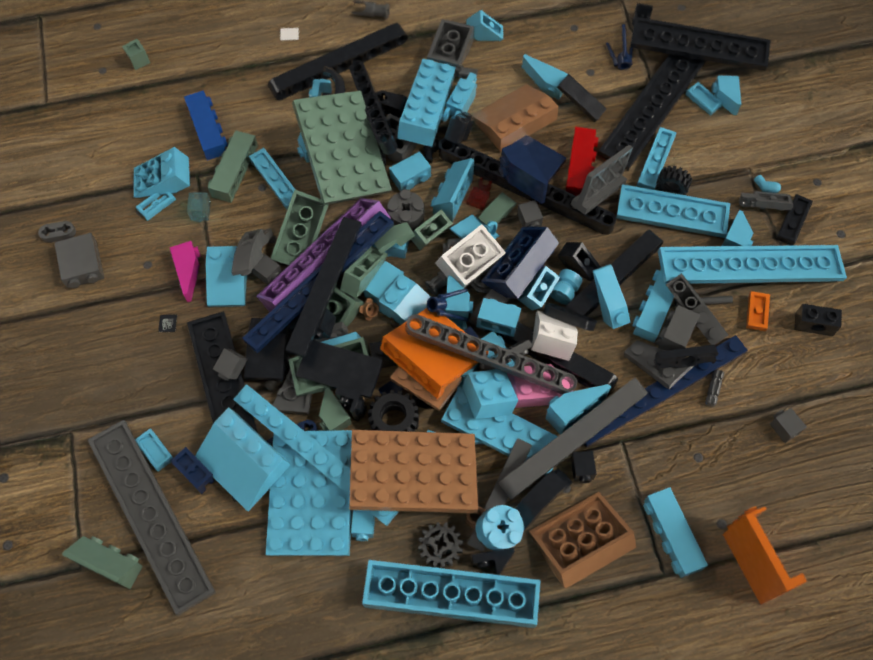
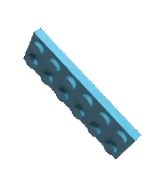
[616,184,730,238]
[441,387,558,476]

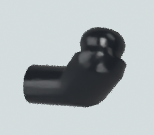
[423,139,440,164]

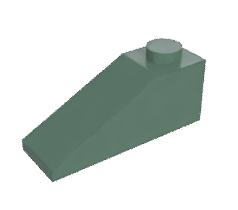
[340,246,388,298]

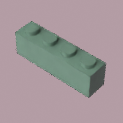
[208,130,258,203]

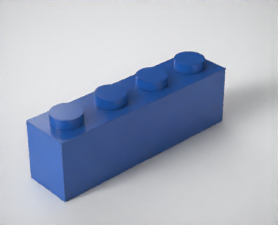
[184,90,228,161]

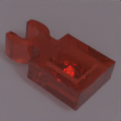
[467,177,492,210]

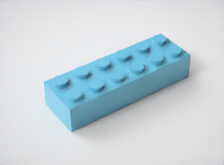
[397,59,456,147]

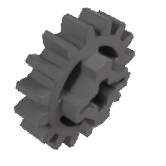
[418,522,463,569]

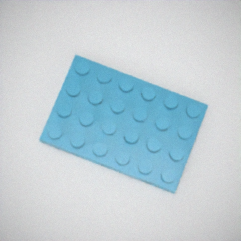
[266,430,352,556]

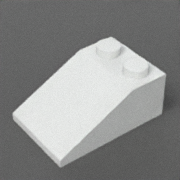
[435,224,506,288]
[531,310,578,361]

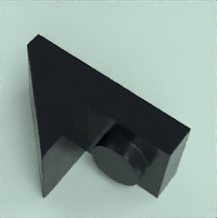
[471,547,515,575]

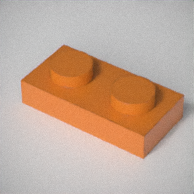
[746,291,770,331]

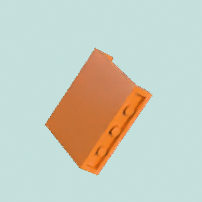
[380,308,489,399]
[723,506,807,605]

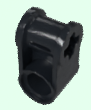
[377,90,408,118]

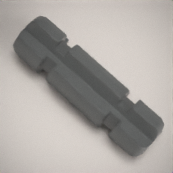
[705,369,724,407]

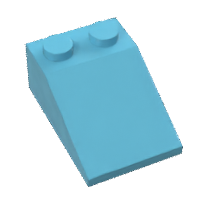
[206,246,247,307]
[378,274,445,325]
[545,384,611,435]

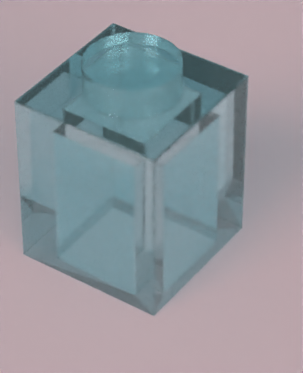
[187,192,211,222]

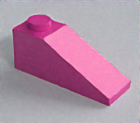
[169,241,201,303]

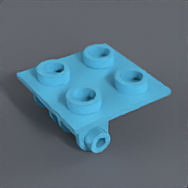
[450,214,499,239]

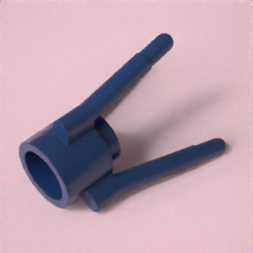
[606,24,633,70]
[427,288,469,322]

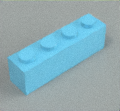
[632,269,674,343]
[644,487,708,579]

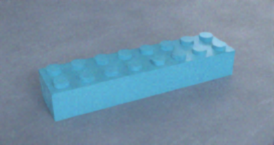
[362,560,540,628]

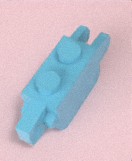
[442,72,477,122]

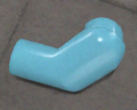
[754,175,781,193]

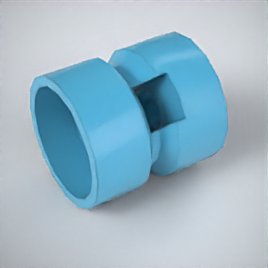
[550,269,583,305]

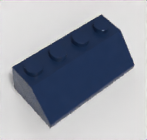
[482,227,559,299]

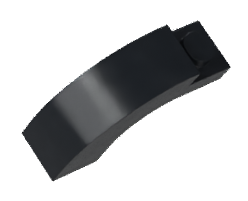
[515,468,573,530]

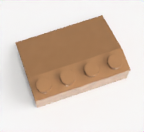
[472,84,559,152]
[529,492,637,589]

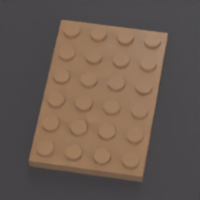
[349,430,478,513]

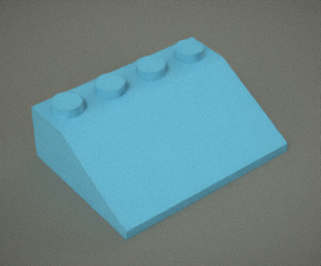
[195,407,291,512]

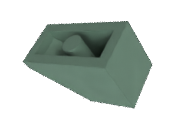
[319,387,352,431]

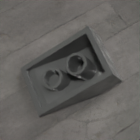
[427,19,474,67]

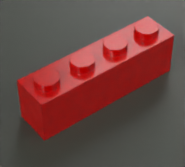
[565,126,599,196]

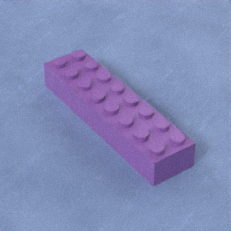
[257,198,391,312]

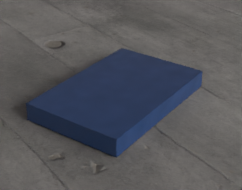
[513,135,566,183]

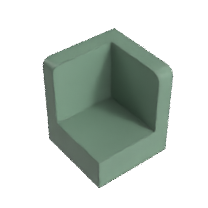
[122,39,150,70]

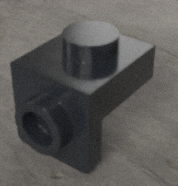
[631,3,653,26]

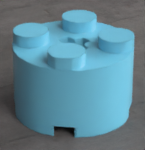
[475,505,524,551]

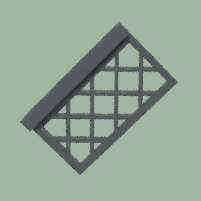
[571,145,633,214]

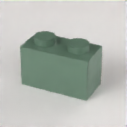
[411,209,453,250]

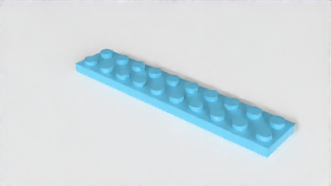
[658,245,847,284]

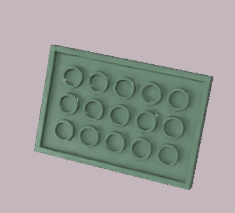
[292,91,392,205]

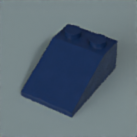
[499,140,548,204]

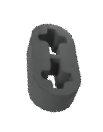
[38,221,76,243]

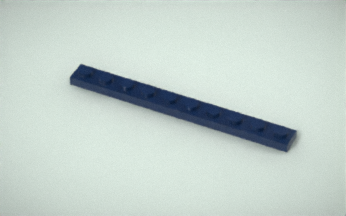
[243,211,394,353]
[584,335,748,448]

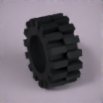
[656,166,692,195]

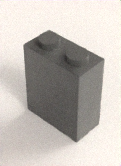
[54,233,105,288]

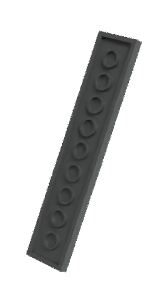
[88,420,216,616]

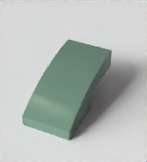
[478,192,517,225]
[374,222,415,254]

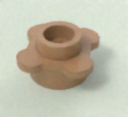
[359,298,379,321]

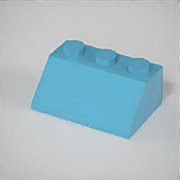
[431,158,474,222]

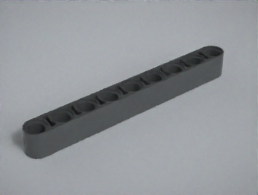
[405,314,577,394]
[498,378,648,500]

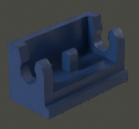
[170,447,214,494]

